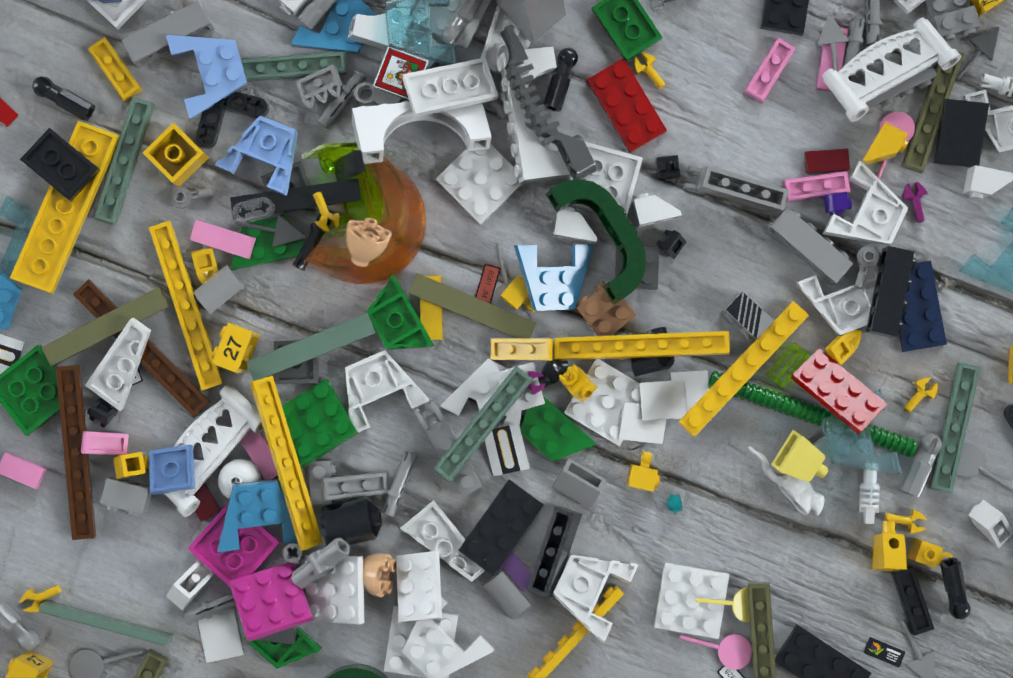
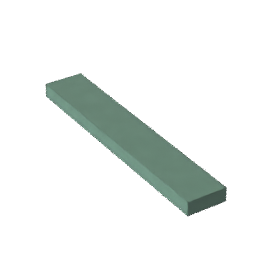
[241,51,347,82]
[94,97,155,225]
[246,313,376,381]
[929,362,981,493]
[433,366,533,482]
[39,600,173,646]

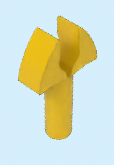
[634,52,665,89]
[313,192,339,233]
[904,377,938,413]
[884,509,927,534]
[19,585,62,612]

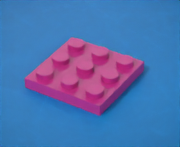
[188,503,281,586]
[229,562,313,642]

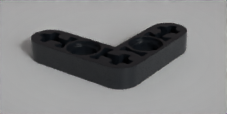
[196,91,269,149]

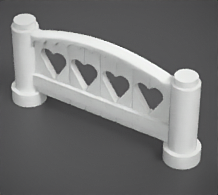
[822,17,961,122]
[164,385,264,517]

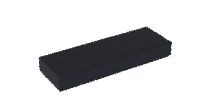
[333,149,366,181]
[891,566,935,636]

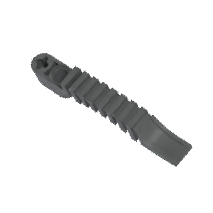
[500,25,596,179]

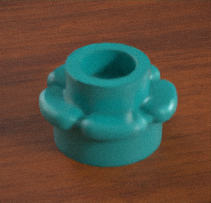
[666,493,683,515]

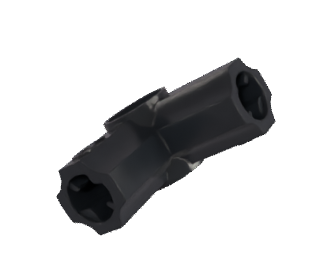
[630,327,675,377]

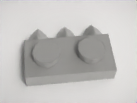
[295,64,343,109]

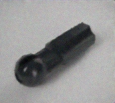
[543,48,578,112]
[32,76,95,121]
[940,557,971,620]

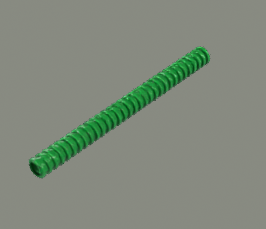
[708,370,917,457]

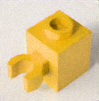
[499,275,535,313]
[559,364,598,402]
[626,451,660,492]
[113,452,149,479]
[907,538,953,568]

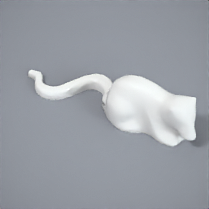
[748,446,825,516]

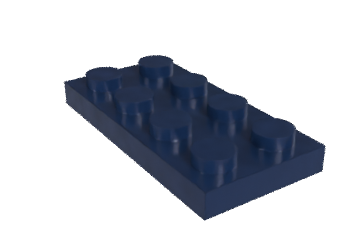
[899,260,947,352]

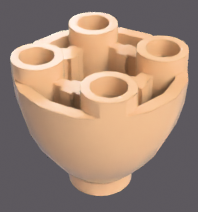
[346,218,392,267]
[363,553,397,598]

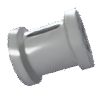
[283,542,305,563]

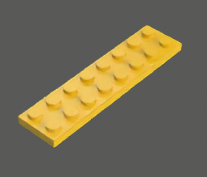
[10,121,120,294]

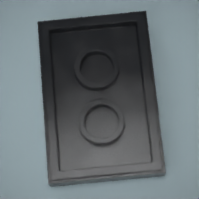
[934,99,989,167]
[20,127,100,202]

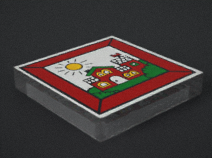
[373,46,429,101]

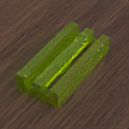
[765,342,811,388]

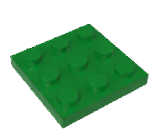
[0,345,60,436]
[282,378,359,468]

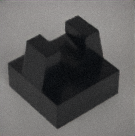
[656,155,680,180]
[657,230,687,259]
[87,398,119,428]

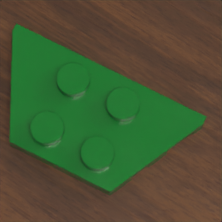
[231,215,314,271]
[366,274,435,350]
[521,396,596,462]
[244,626,322,669]

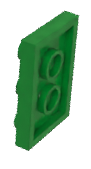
[591,0,663,62]

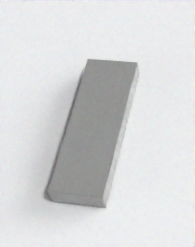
[321,472,388,501]

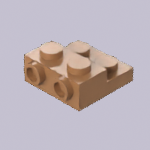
[576,281,636,336]

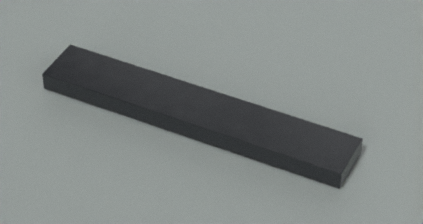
[230,179,362,220]

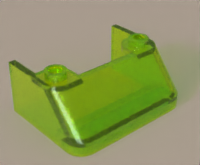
[302,143,391,238]

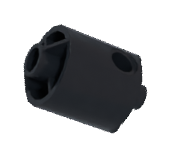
[319,496,382,546]

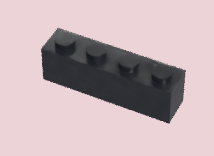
[866,246,916,338]
[527,506,582,598]

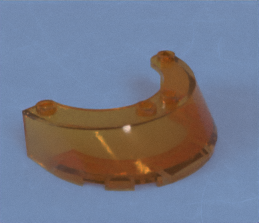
[306,156,426,284]

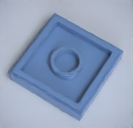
[148,445,195,495]

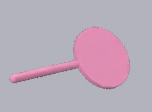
[877,111,915,179]
[679,634,752,670]

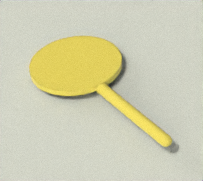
[695,587,750,622]

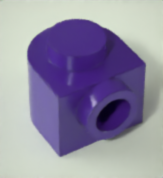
[823,192,852,217]

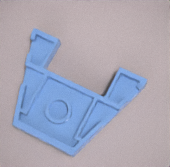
[166,35,247,119]
[215,116,298,196]

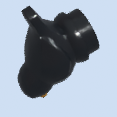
[538,357,569,389]

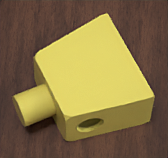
[771,430,828,482]

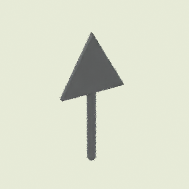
[955,27,1000,81]
[235,215,307,247]

